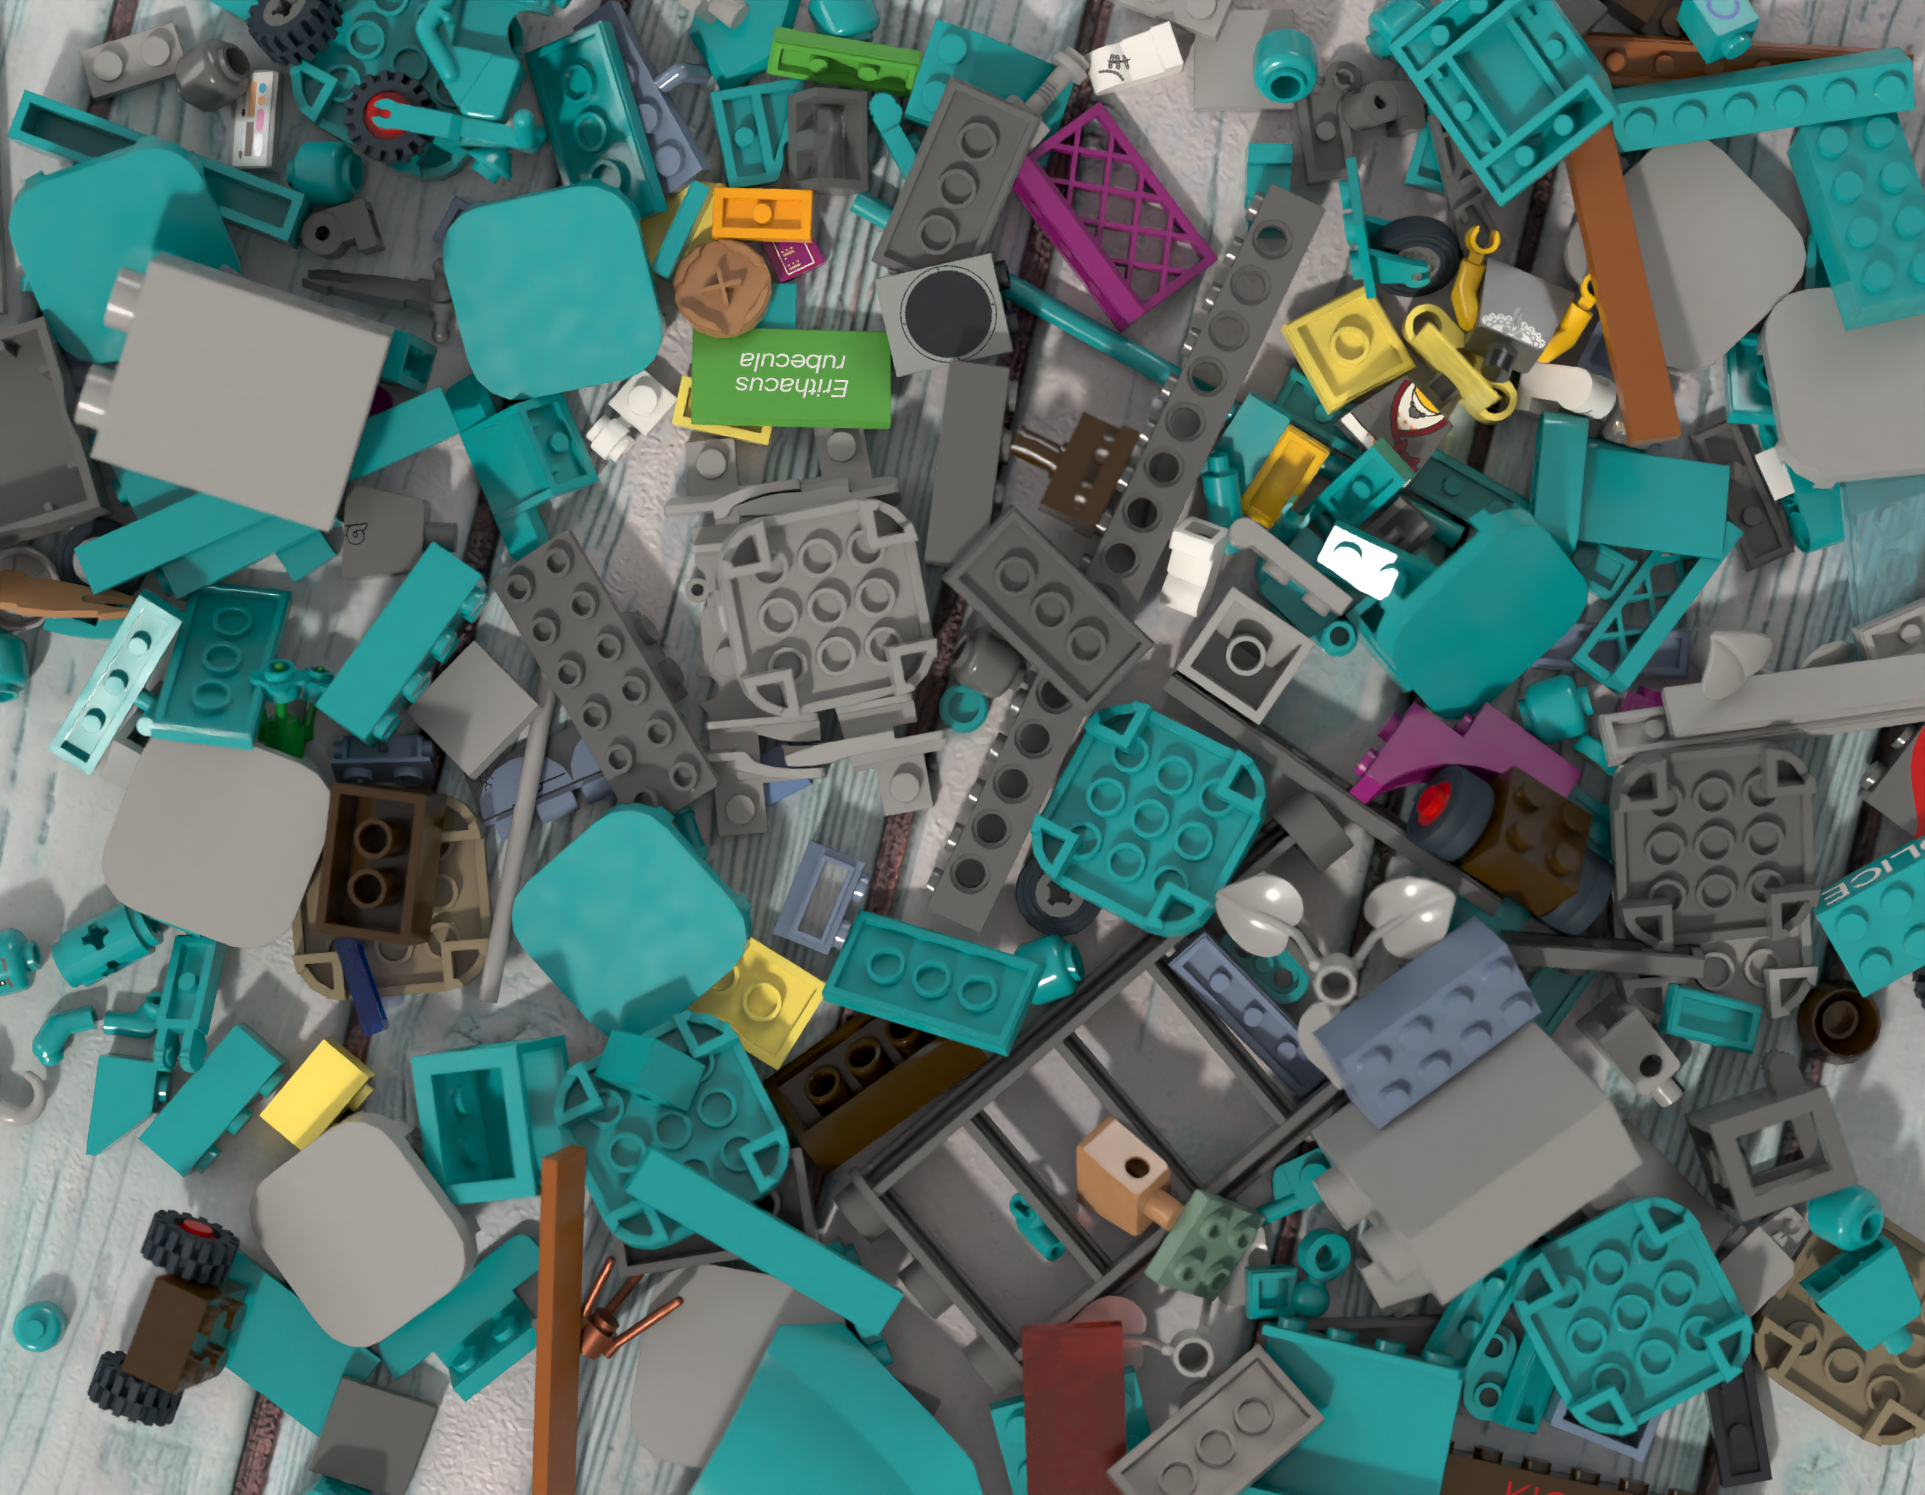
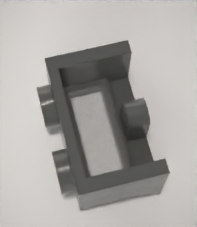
[787,87,871,196]

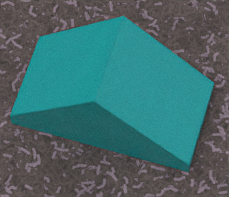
[593,1030,706,1113]

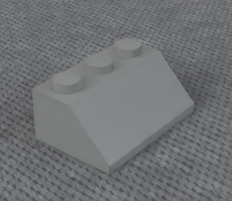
[1578,1119,1732,1253]

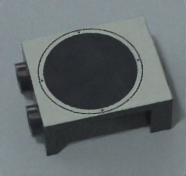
[875,251,1023,377]

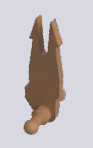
[0,569,133,621]

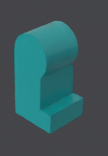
[1244,143,1293,239]

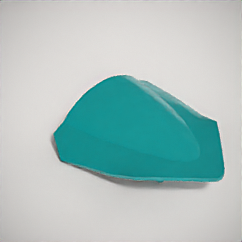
[687,1323,984,1495]

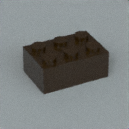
[314,781,447,946]

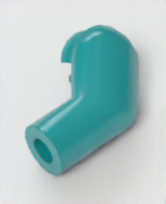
[32,1005,98,1067]
[1009,1192,1066,1261]

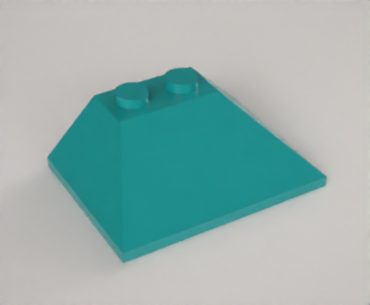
[1388,0,1620,207]

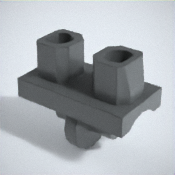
[1363,494,1437,554]

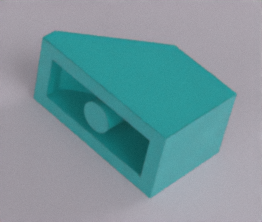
[85,1053,173,1156]

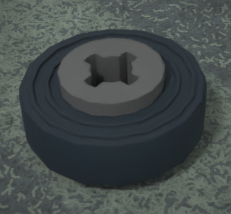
[1015,856,1101,937]

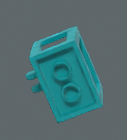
[411,1034,569,1205]

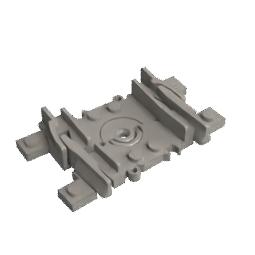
[663,427,946,836]

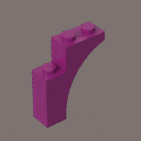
[1349,702,1583,804]

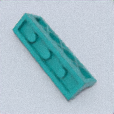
[1571,521,1744,696]

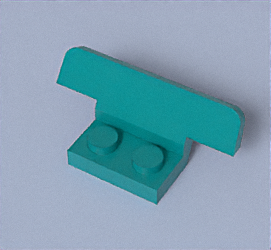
[446,374,599,562]
[378,1234,539,1402]

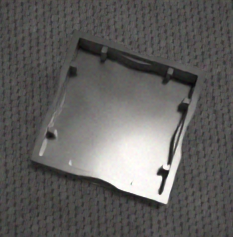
[0,316,113,549]

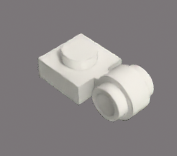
[586,370,677,463]

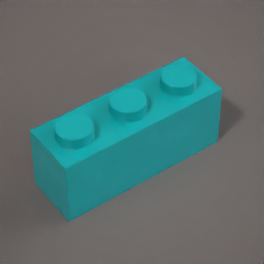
[138,1022,289,1177]

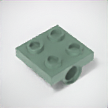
[1144,1189,1266,1301]

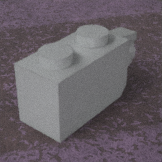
[1715,1206,1809,1318]

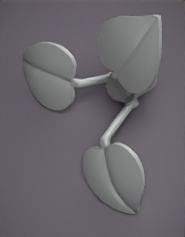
[1689,631,1857,700]
[1215,874,1456,1090]
[1059,1226,1271,1411]

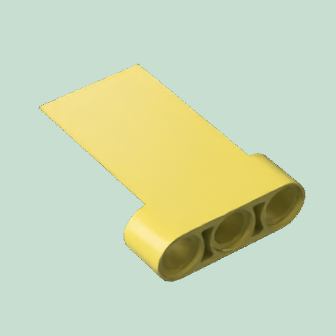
[1400,304,1518,425]

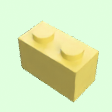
[259,1037,376,1150]

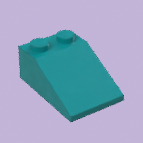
[905,19,1074,170]

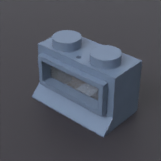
[772,840,871,955]

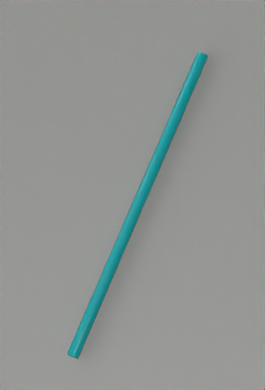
[850,192,1465,549]

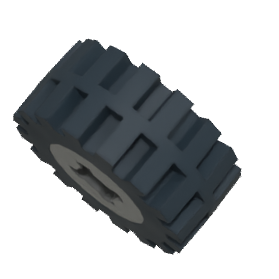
[247,0,343,67]

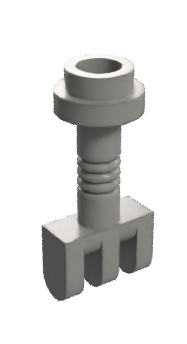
[1006,47,1090,154]

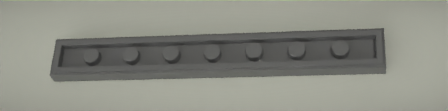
[1162,670,1506,917]

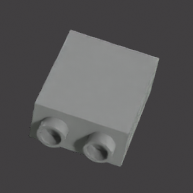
[75,252,396,533]
[1311,1019,1643,1305]

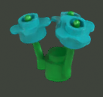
[249,659,334,759]

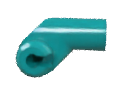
[103,991,163,1039]

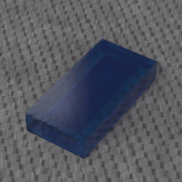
[334,937,390,1037]

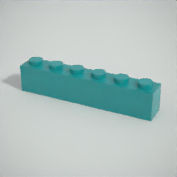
[1611,47,1915,153]
[7,90,313,249]

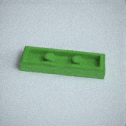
[767,26,922,98]

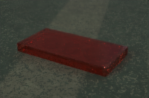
[1021,1320,1127,1495]

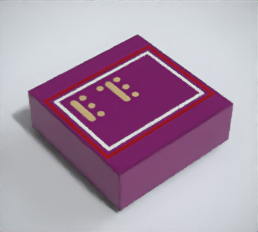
[761,237,826,283]

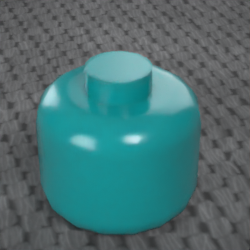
[13,1301,67,1352]

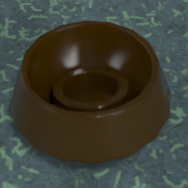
[1797,979,1882,1065]

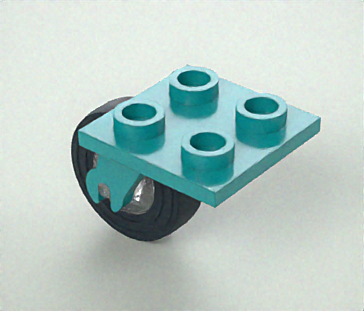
[1339,157,1460,299]

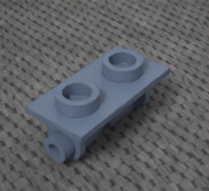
[330,734,436,787]

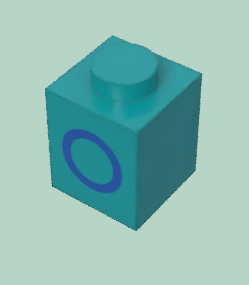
[1676,0,1760,65]

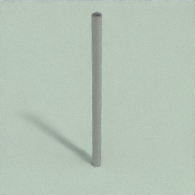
[478,669,556,1004]

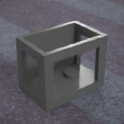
[1684,1049,1859,1222]

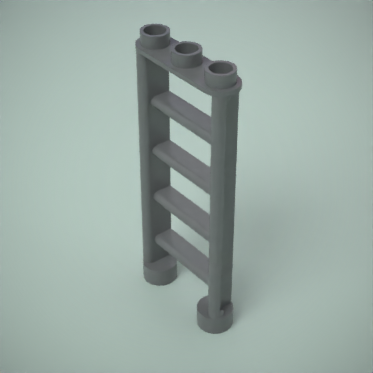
[833,786,1414,1396]

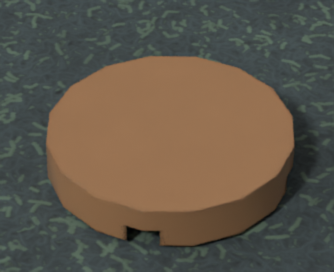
[673,239,773,338]

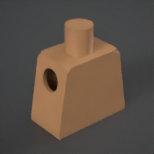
[1076,1116,1185,1236]

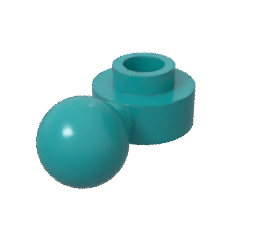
[1291,1228,1351,1319]

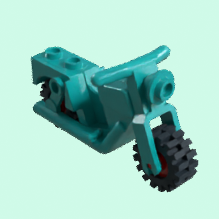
[343,0,572,184]

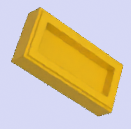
[1241,423,1331,530]

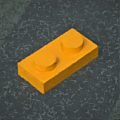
[712,187,815,243]

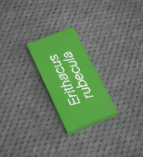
[691,328,891,429]

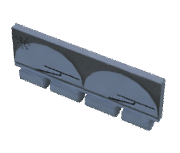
[463,725,615,841]

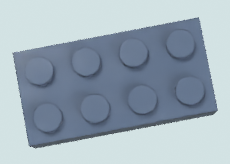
[1312,916,1541,1130]

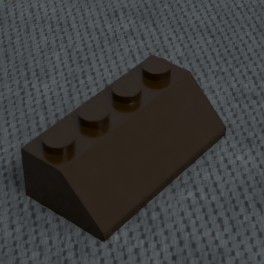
[763,1012,988,1175]

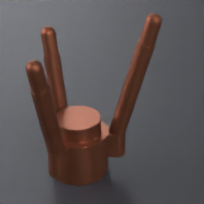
[580,1256,684,1360]

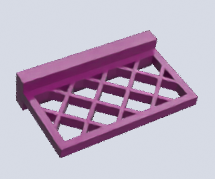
[1011,101,1218,334]

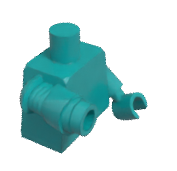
[1254,494,1369,657]

